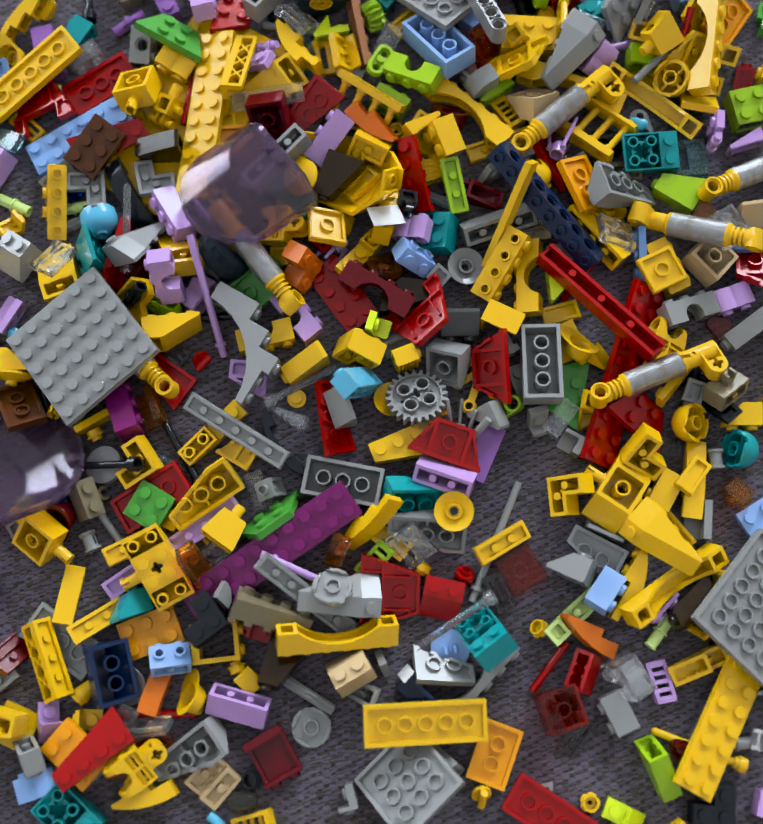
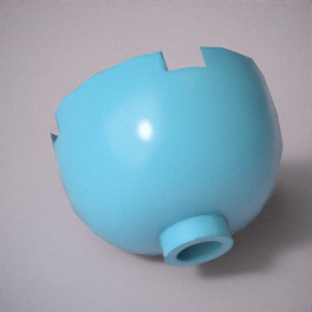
[79,203,118,239]

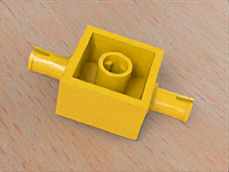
[112,65,163,116]
[8,506,75,567]

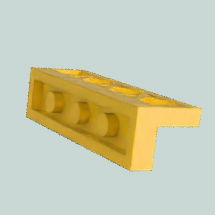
[220,35,258,100]
[21,616,74,704]

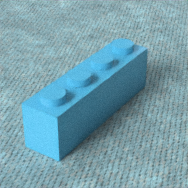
[330,366,383,400]

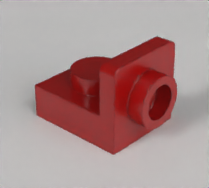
[732,63,756,89]
[243,625,273,644]

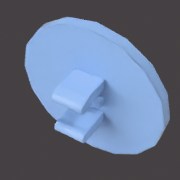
[431,629,470,662]

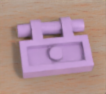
[241,40,280,73]
[704,110,725,155]

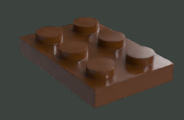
[63,113,127,181]
[0,380,48,433]

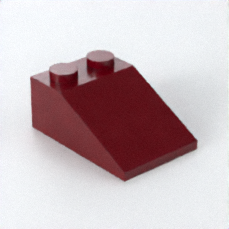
[245,90,291,144]

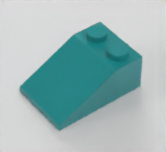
[75,224,107,275]
[380,476,446,513]

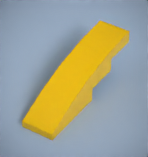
[0,0,50,42]
[680,441,707,520]
[338,494,404,550]
[667,643,728,687]

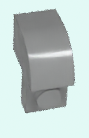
[464,62,500,103]

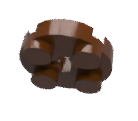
[367,253,405,279]

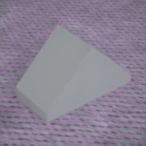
[467,399,510,430]
[348,683,381,705]

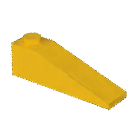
[168,457,245,532]
[618,496,703,577]

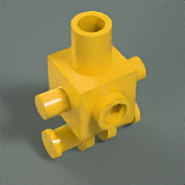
[147,83,184,130]

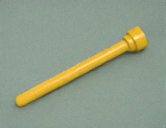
[651,727,749,774]

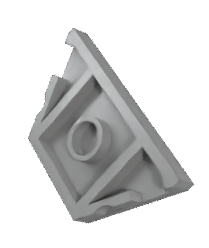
[601,0,642,44]

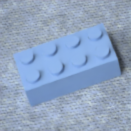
[402,14,475,80]

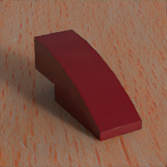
[443,179,505,210]

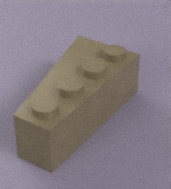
[227,586,313,633]

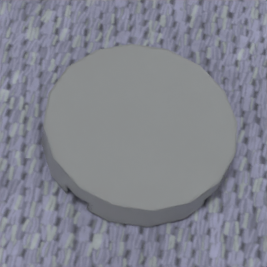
[86,446,123,485]
[313,568,353,607]
[291,706,332,748]

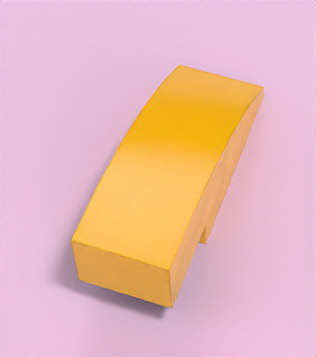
[111,778,180,810]

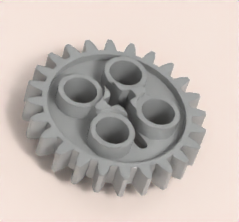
[385,370,448,427]

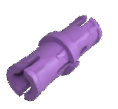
[111,9,147,38]

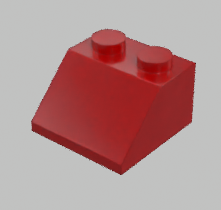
[418,575,466,623]

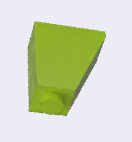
[650,173,706,215]
[633,734,683,803]

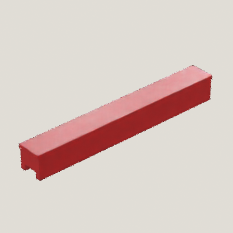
[536,243,666,363]

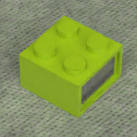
[723,84,763,134]

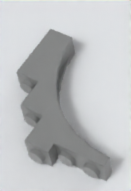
[210,281,281,407]

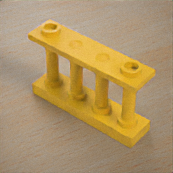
[325,69,407,131]
[555,97,637,164]

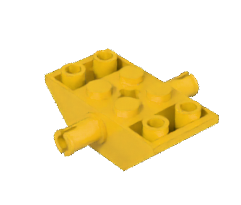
[580,452,651,534]
[120,523,197,612]

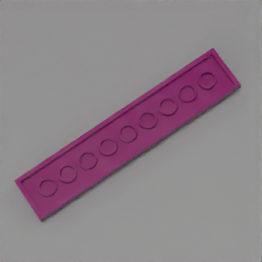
[183,480,363,621]

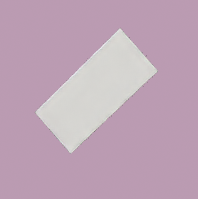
[397,663,415,683]

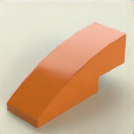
[344,101,398,142]
[560,613,619,660]
[136,674,173,717]

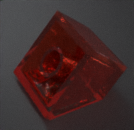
[532,683,590,737]

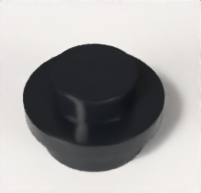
[242,769,262,791]

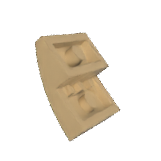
[184,759,242,811]

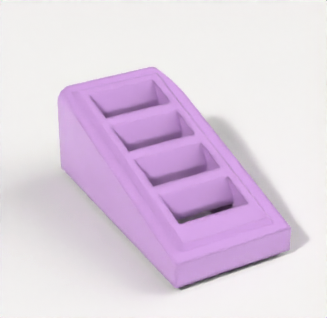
[725,126,763,157]
[645,659,677,705]

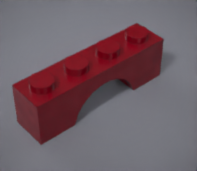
[338,259,416,320]

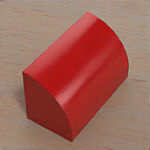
[564,648,603,696]

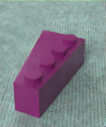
[104,380,149,443]

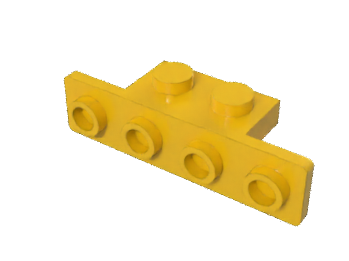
[42,164,67,241]

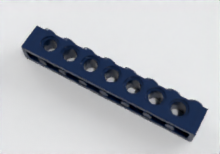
[486,139,605,272]

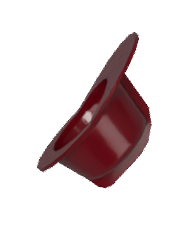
[431,103,471,131]
[46,502,76,542]

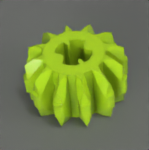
[360,0,386,33]

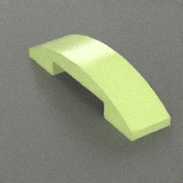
[543,583,594,647]

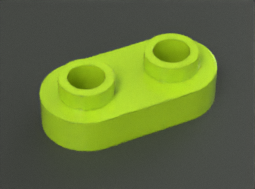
[366,44,393,78]

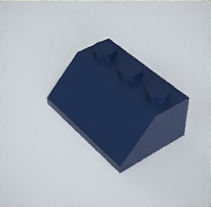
[82,637,140,710]

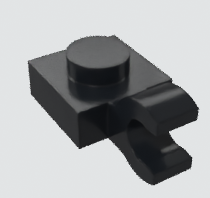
[397,188,418,219]

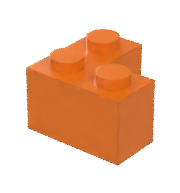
[281,239,324,295]

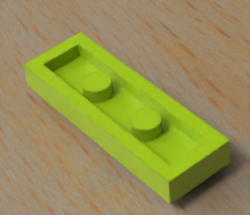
[439,156,469,215]

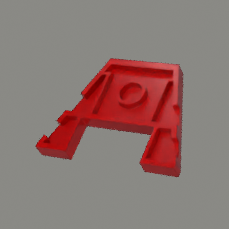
[12,79,76,144]
[384,272,449,347]
[359,553,421,626]

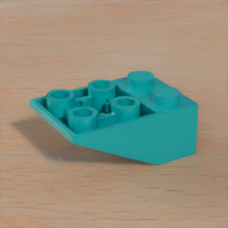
[621,130,680,174]
[396,211,460,256]
[453,602,519,673]
[30,783,109,824]

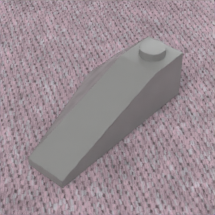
[541,8,606,91]
[587,160,656,208]
[102,221,166,267]
[387,507,467,554]
[297,572,382,618]
[154,716,228,782]

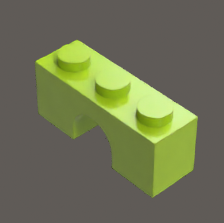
[382,51,443,95]

